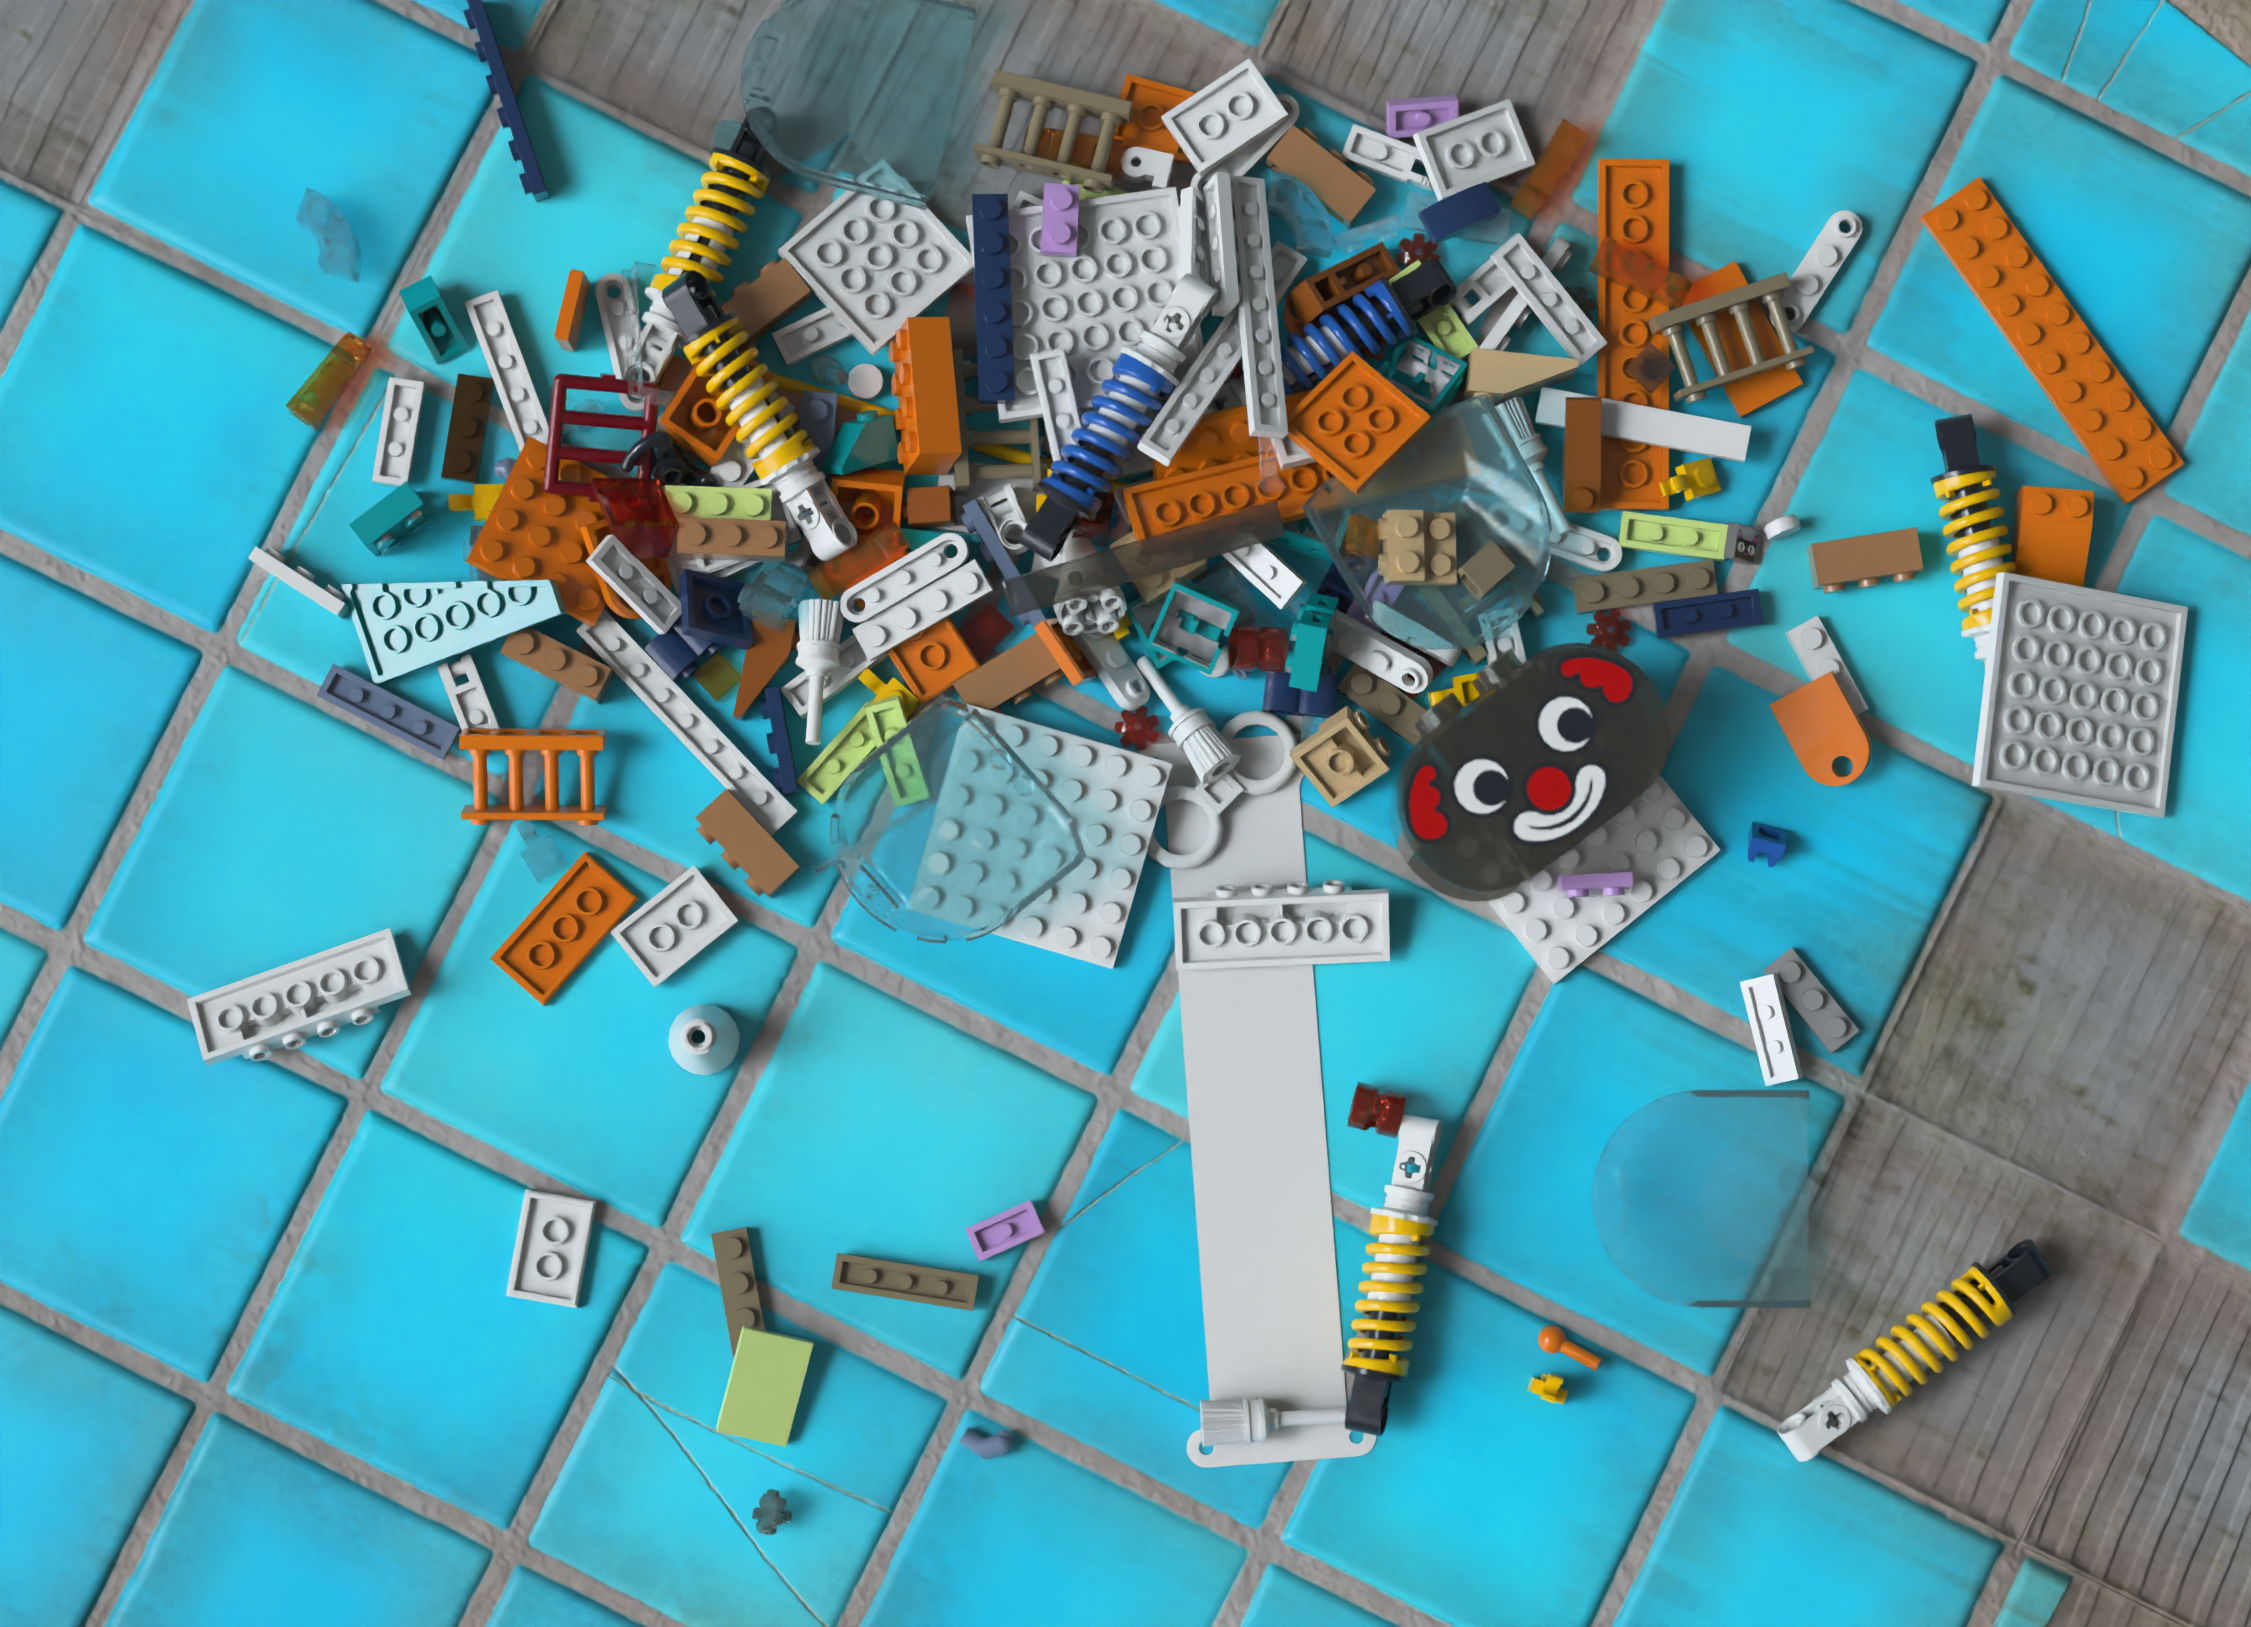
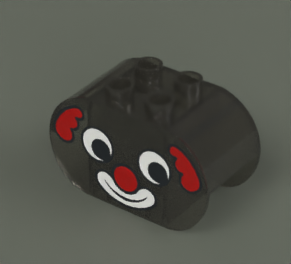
[1389,643,1669,902]

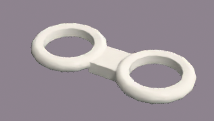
[1147,710,1298,870]

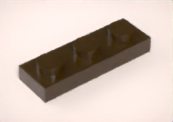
[441,373,494,484]

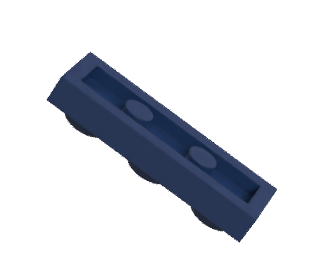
[1652,589,1763,640]
[760,686,800,796]

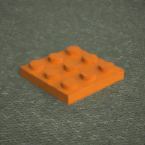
[1286,351,1431,495]

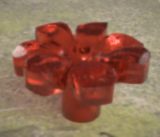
[1395,233,1440,269]
[1586,609,1631,654]
[1114,706,1159,751]

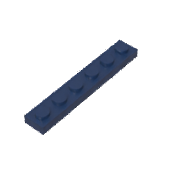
[463,0,550,202]
[972,194,1015,404]

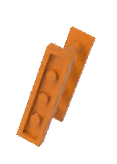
[459,728,608,826]

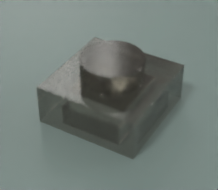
[1625,342,1677,394]

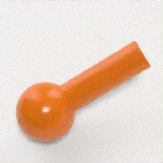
[1538,1325,1603,1371]

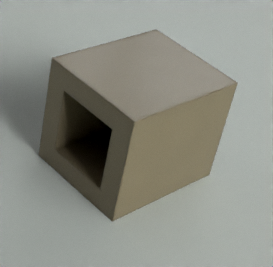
[1457,540,1516,601]

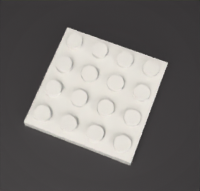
[778,160,974,356]

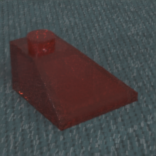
[590,478,679,558]

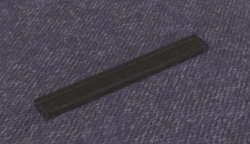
[1002,500,1286,616]

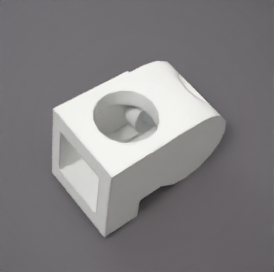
[1121,147,1174,190]

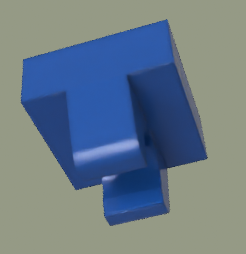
[1748,822,1787,867]

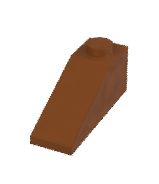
[1286,242,1401,326]
[1561,397,1602,513]
[733,612,800,721]

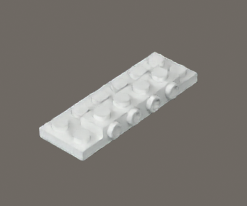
[1173,880,1390,970]
[187,928,411,1066]

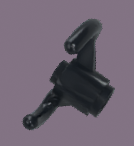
[620,430,719,487]

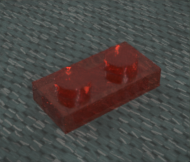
[960,602,1015,663]

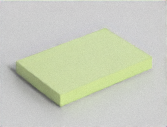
[716,1326,813,1447]

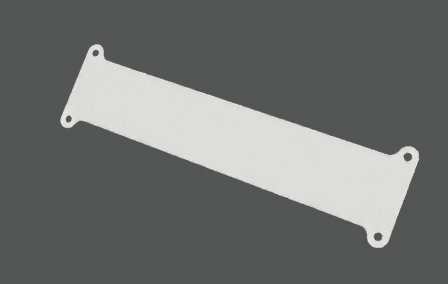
[1139,734,1376,1468]

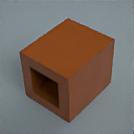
[902,485,957,529]

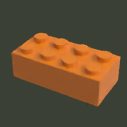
[888,317,962,475]

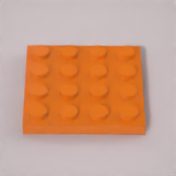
[465,436,656,627]

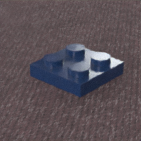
[679,569,753,650]

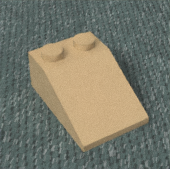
[1463,348,1579,410]

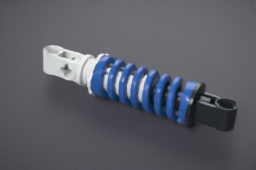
[1204,259,1458,415]
[1019,273,1219,562]

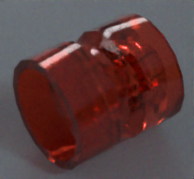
[1228,624,1288,673]
[1347,1082,1407,1138]

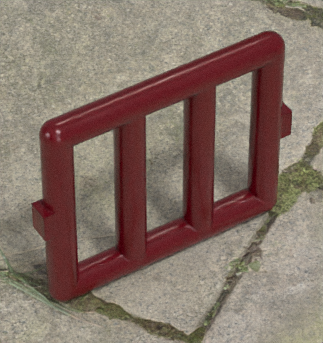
[543,373,660,503]

